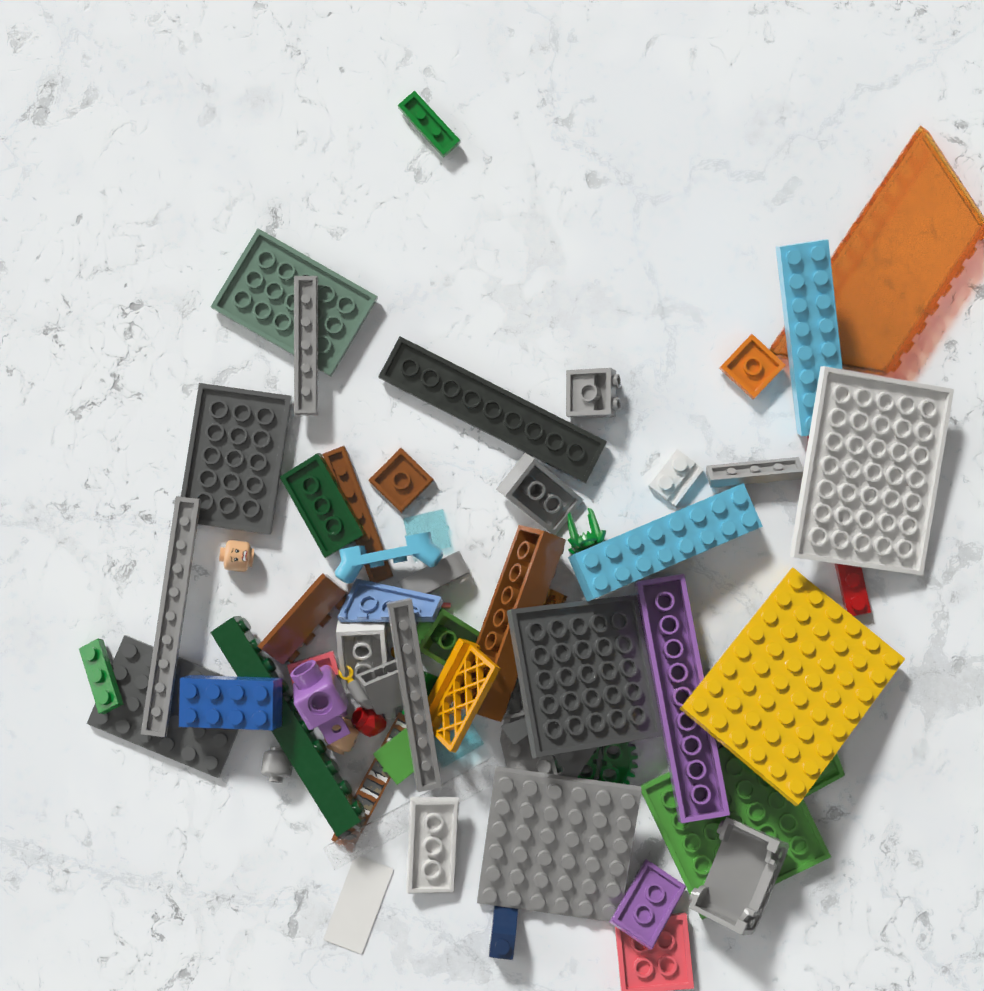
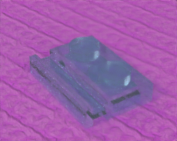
[433,714,484,768]

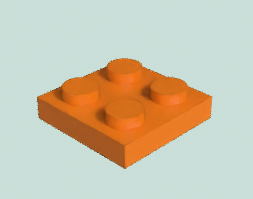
[719,334,786,399]

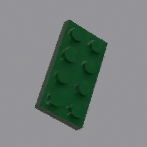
[280,453,366,558]

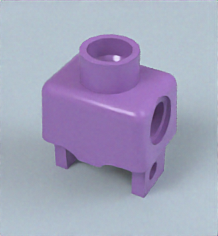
[290,660,350,744]

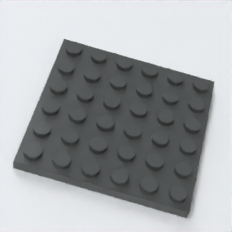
[507,595,663,758]

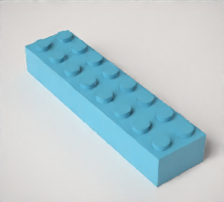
[775,239,842,436]
[568,483,763,601]

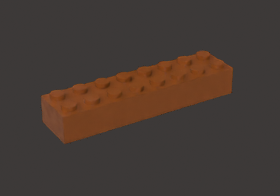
[460,525,566,722]

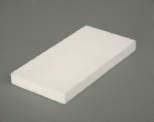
[406,797,459,894]

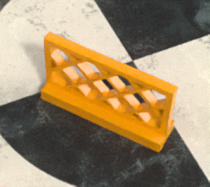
[428,638,501,753]

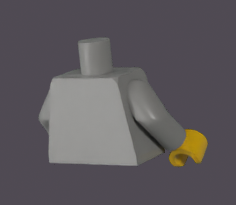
[338,647,403,720]

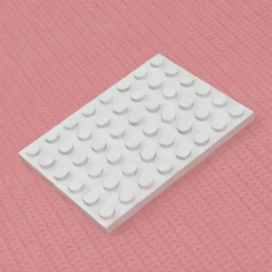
[790,366,954,576]

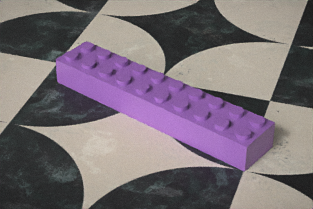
[635,574,730,823]

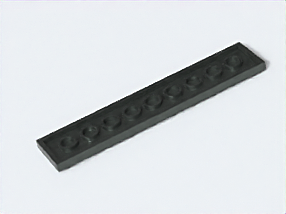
[378,336,607,484]

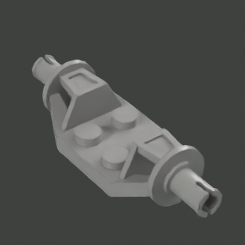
[500,687,557,775]

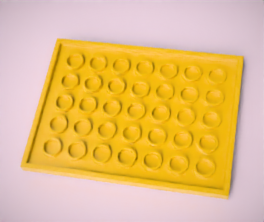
[680,567,905,806]

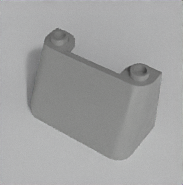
[689,817,789,935]

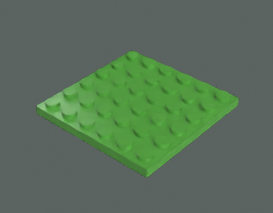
[639,745,831,920]

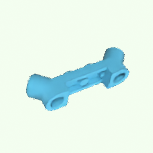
[335,532,443,584]

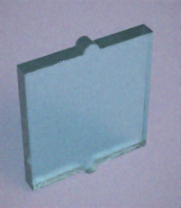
[403,509,451,556]

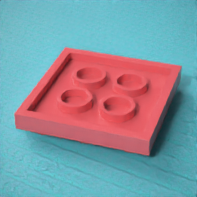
[615,912,694,991]

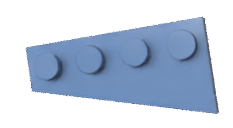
[337,578,443,622]

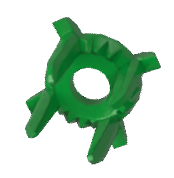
[568,508,606,554]

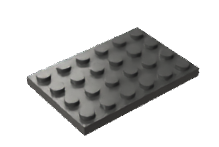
[181,383,292,535]
[86,635,239,778]

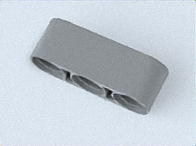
[398,551,470,594]

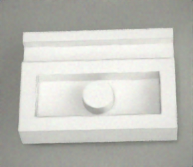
[648,449,704,506]

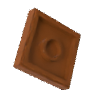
[368,448,434,513]

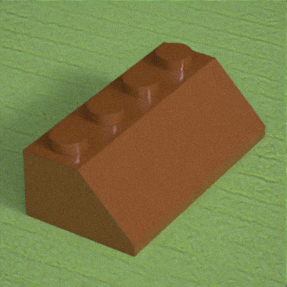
[258,573,349,665]

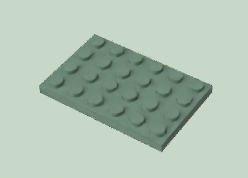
[210,228,378,377]

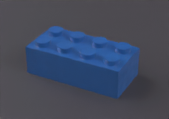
[179,675,282,730]

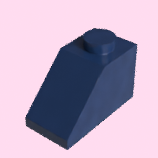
[489,906,518,960]

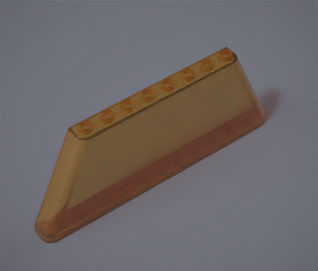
[769,125,984,376]

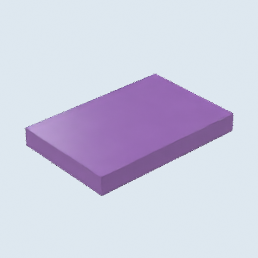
[609,859,686,950]

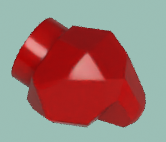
[351,707,387,737]

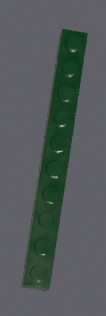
[210,616,366,837]

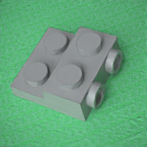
[566,368,621,418]

